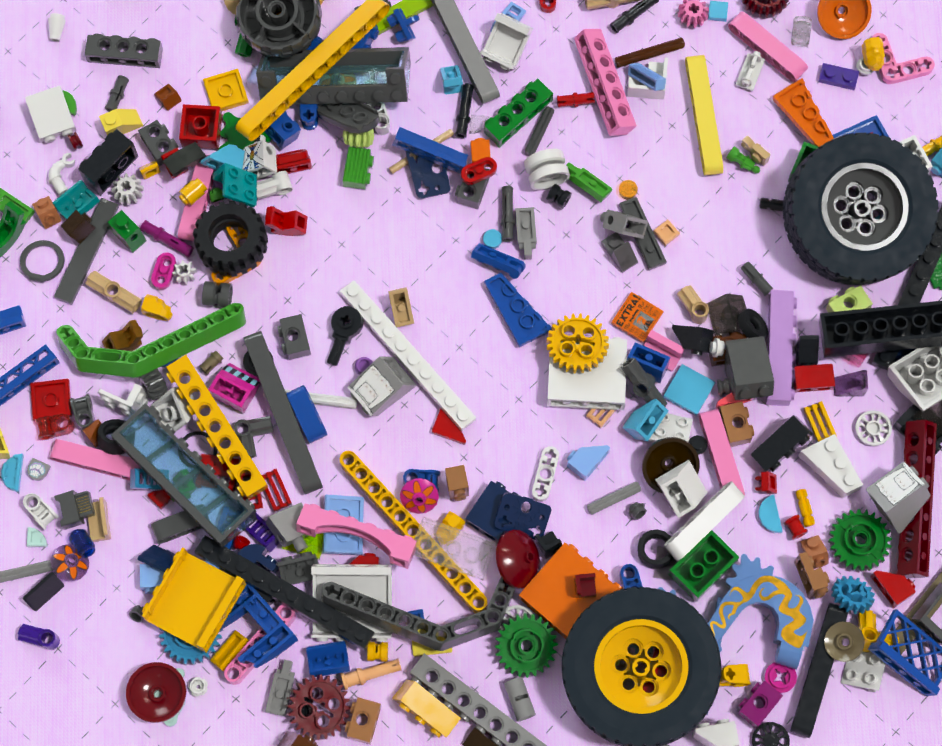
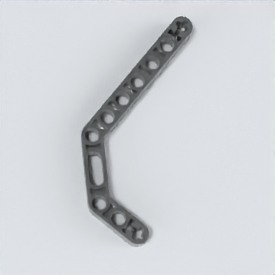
[321,577,515,651]

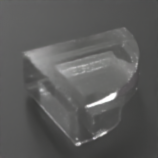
[469,114,490,134]

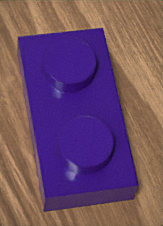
[818,63,859,90]

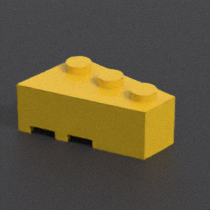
[392,679,461,738]

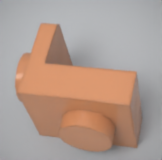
[32,196,62,229]
[800,535,829,569]

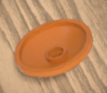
[817,0,872,39]

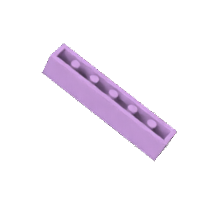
[766,290,797,406]

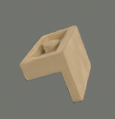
[88,497,111,542]

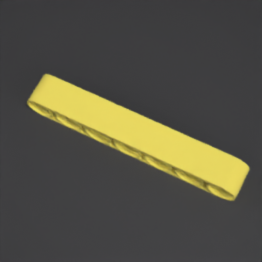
[685,55,724,176]

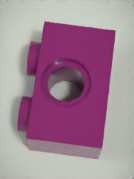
[737,680,783,729]

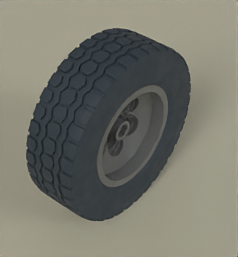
[783,133,939,285]

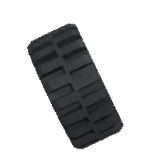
[193,201,268,277]

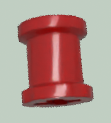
[784,514,808,540]

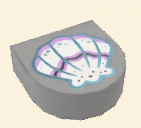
[27,458,51,481]

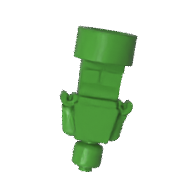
[726,146,760,174]

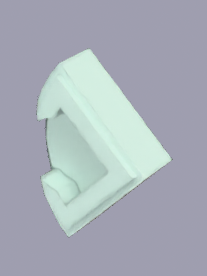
[27,527,48,548]

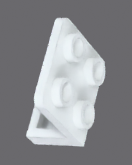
[98,384,149,417]

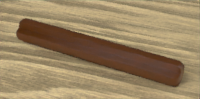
[614,37,685,68]

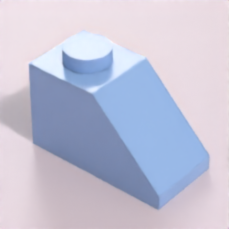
[567,445,610,481]

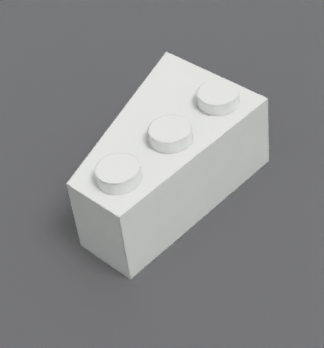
[798,434,863,499]

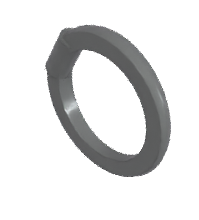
[20,240,65,283]

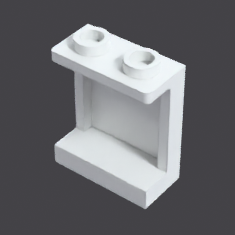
[480,13,534,71]
[25,85,76,143]

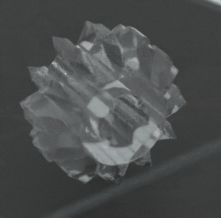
[791,16,812,47]

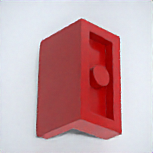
[793,364,835,393]

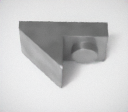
[601,232,638,273]

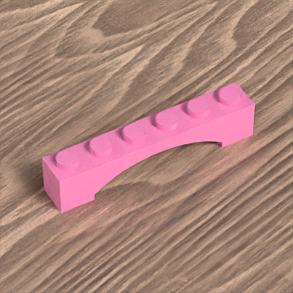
[296,503,417,569]

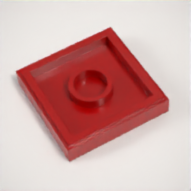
[30,379,72,421]

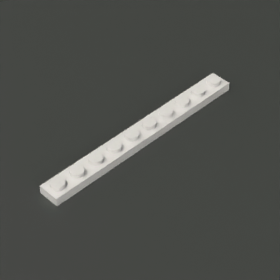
[340,280,477,431]

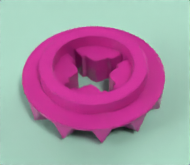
[764,662,797,693]

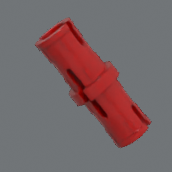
[557,92,595,107]

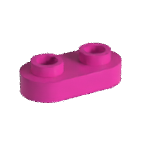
[151,252,177,290]

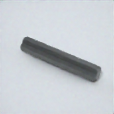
[525,106,554,156]

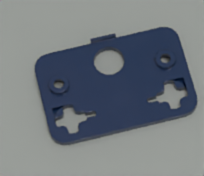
[406,151,451,199]
[493,493,551,540]

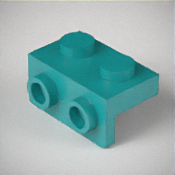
[53,180,100,220]

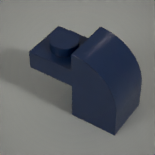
[238,544,279,575]

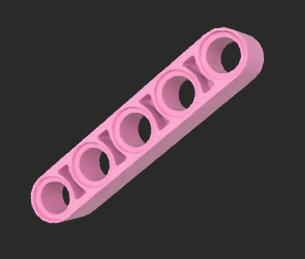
[728,11,808,82]
[178,155,216,242]
[698,409,745,498]
[50,439,142,481]
[224,604,296,685]

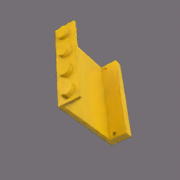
[142,547,247,653]

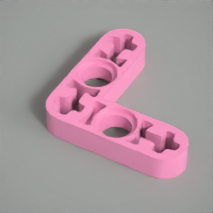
[872,33,935,84]

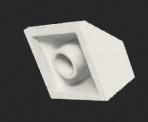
[150,387,195,440]

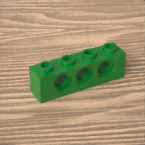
[484,79,553,148]

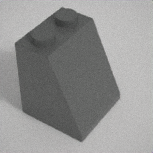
[724,336,774,400]

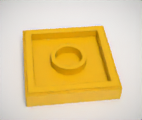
[203,69,249,112]

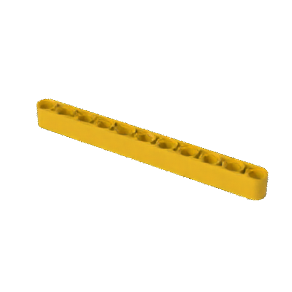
[236,0,390,141]
[340,451,488,613]

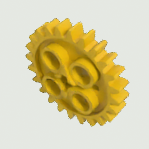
[546,313,609,374]

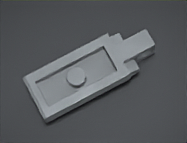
[515,207,537,260]
[265,659,295,717]

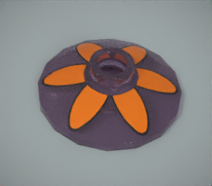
[50,544,89,581]

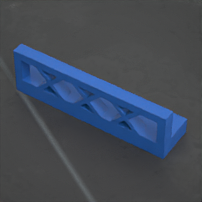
[392,127,469,174]
[0,344,60,406]

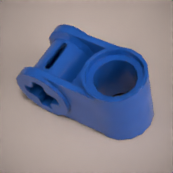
[299,104,318,130]
[403,469,441,492]

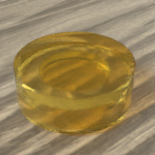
[619,180,638,200]

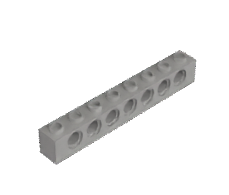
[410,653,547,746]

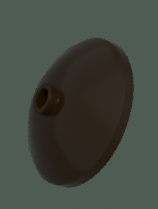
[642,437,700,494]

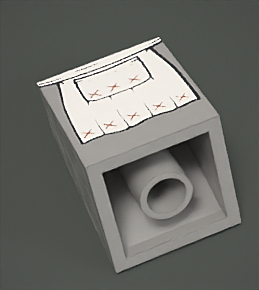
[347,356,417,416]
[866,461,931,534]

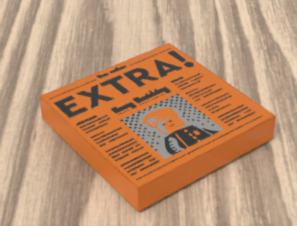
[611,292,664,344]

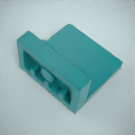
[213,163,257,208]

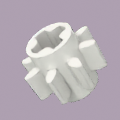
[172,260,197,285]

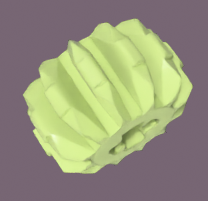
[342,129,375,148]

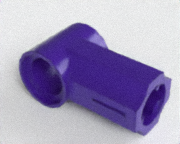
[18,624,60,650]

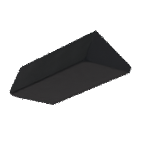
[22,572,65,611]

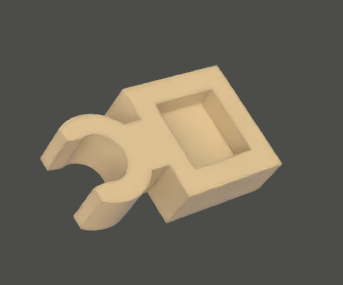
[741,135,771,166]

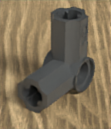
[234,416,273,460]

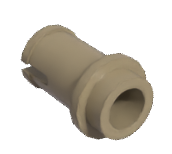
[199,350,224,375]

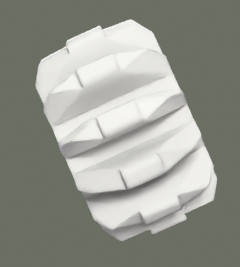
[111,173,144,206]

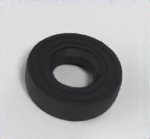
[738,309,768,338]

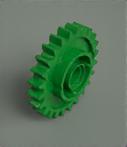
[828,509,892,572]
[494,613,558,678]

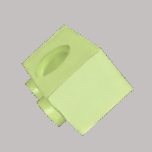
[826,285,873,312]

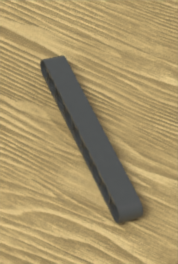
[243,331,323,495]

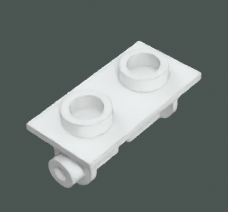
[736,51,765,91]

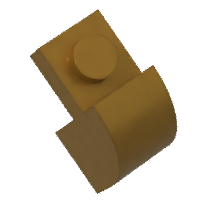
[102,320,143,351]

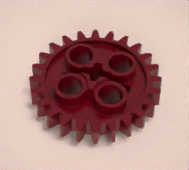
[286,674,351,740]

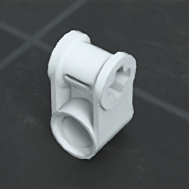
[23,493,59,530]

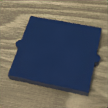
[137,545,175,572]

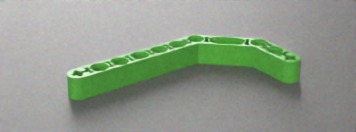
[56,303,246,378]

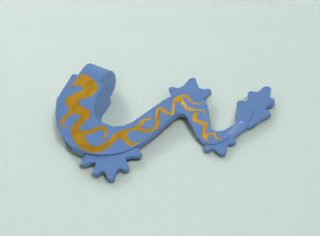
[630,554,814,670]

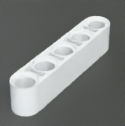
[664,481,745,561]

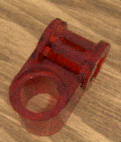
[35,413,75,440]

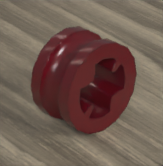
[68,132,83,150]

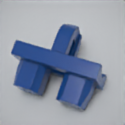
[387,8,420,42]

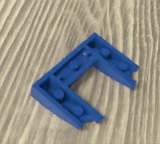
[220,583,298,668]

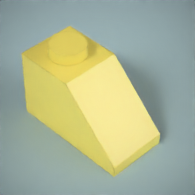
[99,109,143,135]

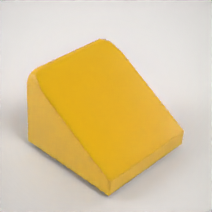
[139,161,161,179]

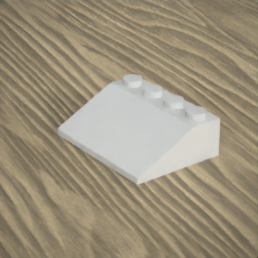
[887,346,942,412]

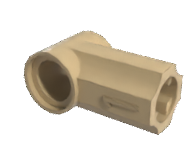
[677,285,709,324]

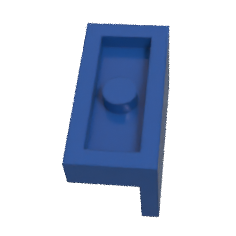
[0,305,26,335]

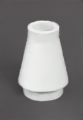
[48,13,66,42]

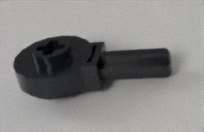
[327,306,364,366]

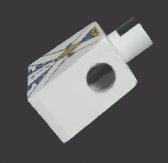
[242,135,277,180]

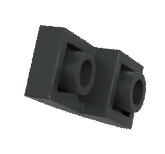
[163,142,207,177]

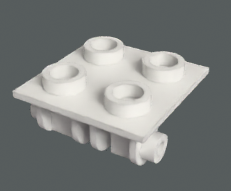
[649,413,693,444]
[841,651,886,692]

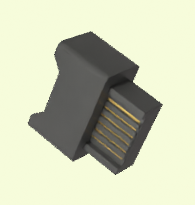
[54,490,96,529]

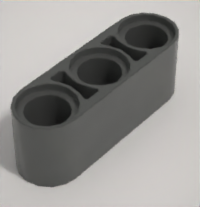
[151,505,210,544]

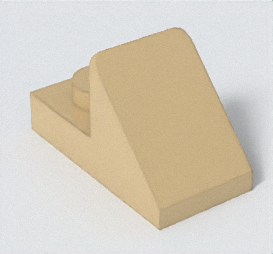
[388,287,414,327]

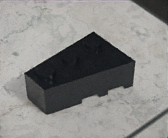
[750,415,813,472]

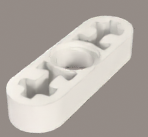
[532,446,559,502]

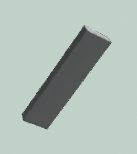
[619,196,667,271]

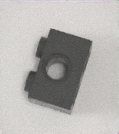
[277,314,311,360]

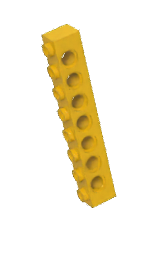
[166,355,268,500]

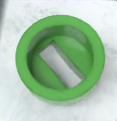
[209,188,225,203]

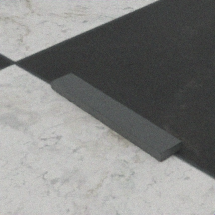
[54,198,119,305]

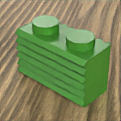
[343,146,374,190]

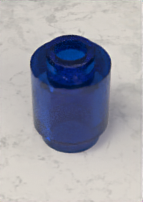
[69,529,95,558]

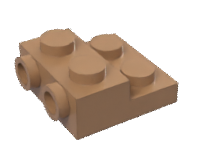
[794,551,830,599]

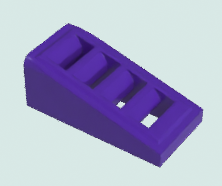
[241,513,279,552]

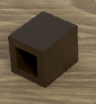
[61,210,95,244]

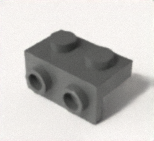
[277,552,319,585]

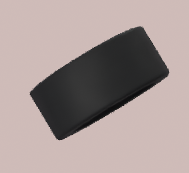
[97,419,135,455]
[637,529,673,569]

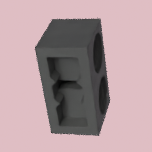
[138,120,179,167]
[455,163,490,210]

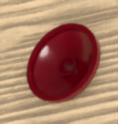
[496,530,540,589]
[126,662,186,723]

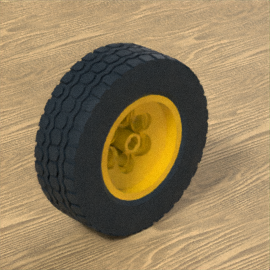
[561,587,721,746]

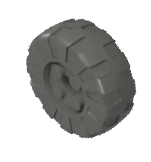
[236,0,322,59]

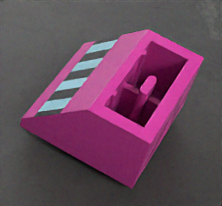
[208,363,261,413]

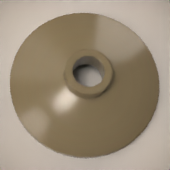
[824,622,865,662]

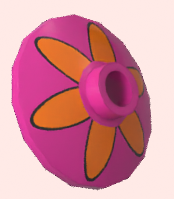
[400,478,439,514]

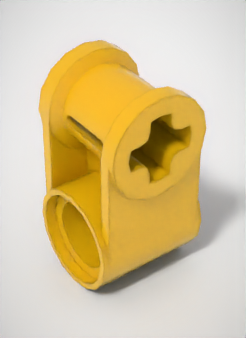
[719,664,751,687]

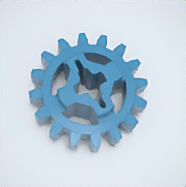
[831,576,875,614]

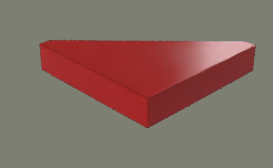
[432,409,466,445]

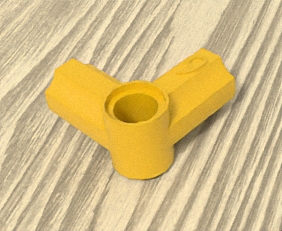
[857,610,899,652]

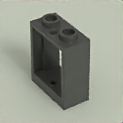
[911,583,942,645]

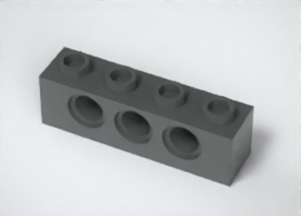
[85,33,163,68]

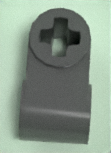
[70,393,95,432]

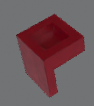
[574,573,596,598]

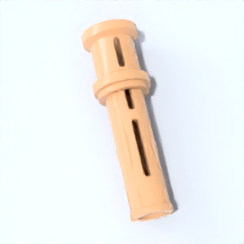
[340,658,402,690]

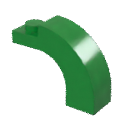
[0,201,26,258]

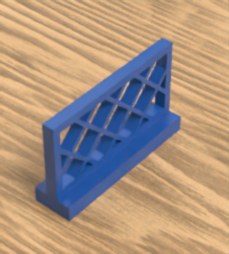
[868,609,942,696]

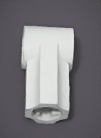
[257,171,293,200]

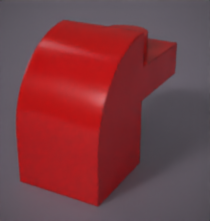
[265,206,308,236]

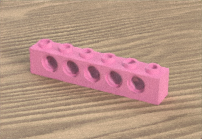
[574,29,637,136]

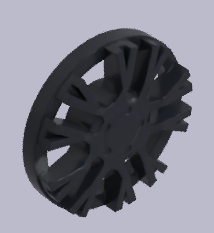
[752,722,790,746]

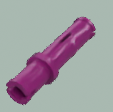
[140,220,194,257]

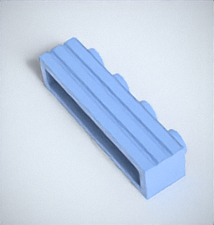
[628,63,666,91]

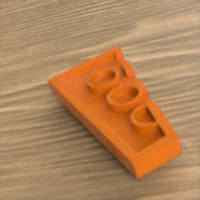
[773,78,834,147]

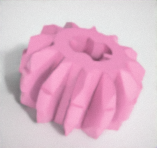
[678,0,709,28]

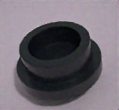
[688,435,707,455]

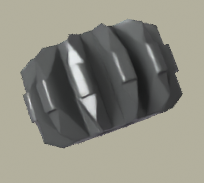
[139,368,168,400]

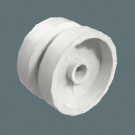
[524,148,570,190]

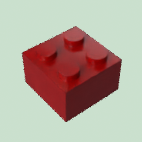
[179,104,223,149]

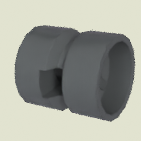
[202,281,233,307]

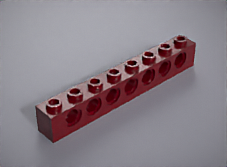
[897,420,937,578]

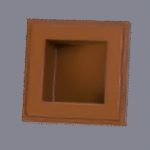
[154,83,182,110]
[83,419,102,448]

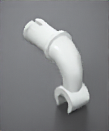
[48,153,76,196]

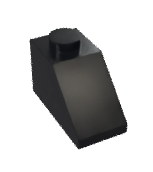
[672,325,714,356]
[795,335,819,366]

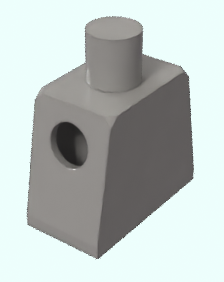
[600,209,648,239]
[265,502,309,553]

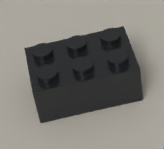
[78,129,139,196]

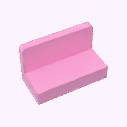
[644,330,685,372]

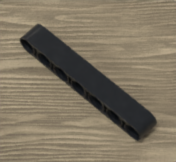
[790,603,848,739]

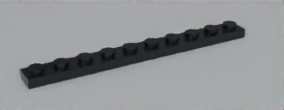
[872,206,942,371]
[194,535,375,651]

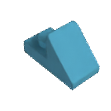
[440,65,463,95]

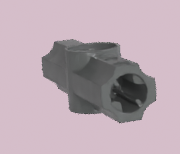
[621,357,667,407]

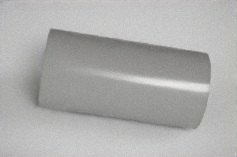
[504,677,536,722]

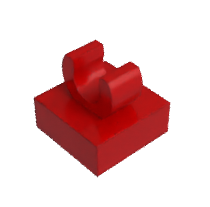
[755,471,777,495]

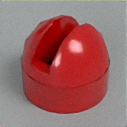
[233,535,250,551]

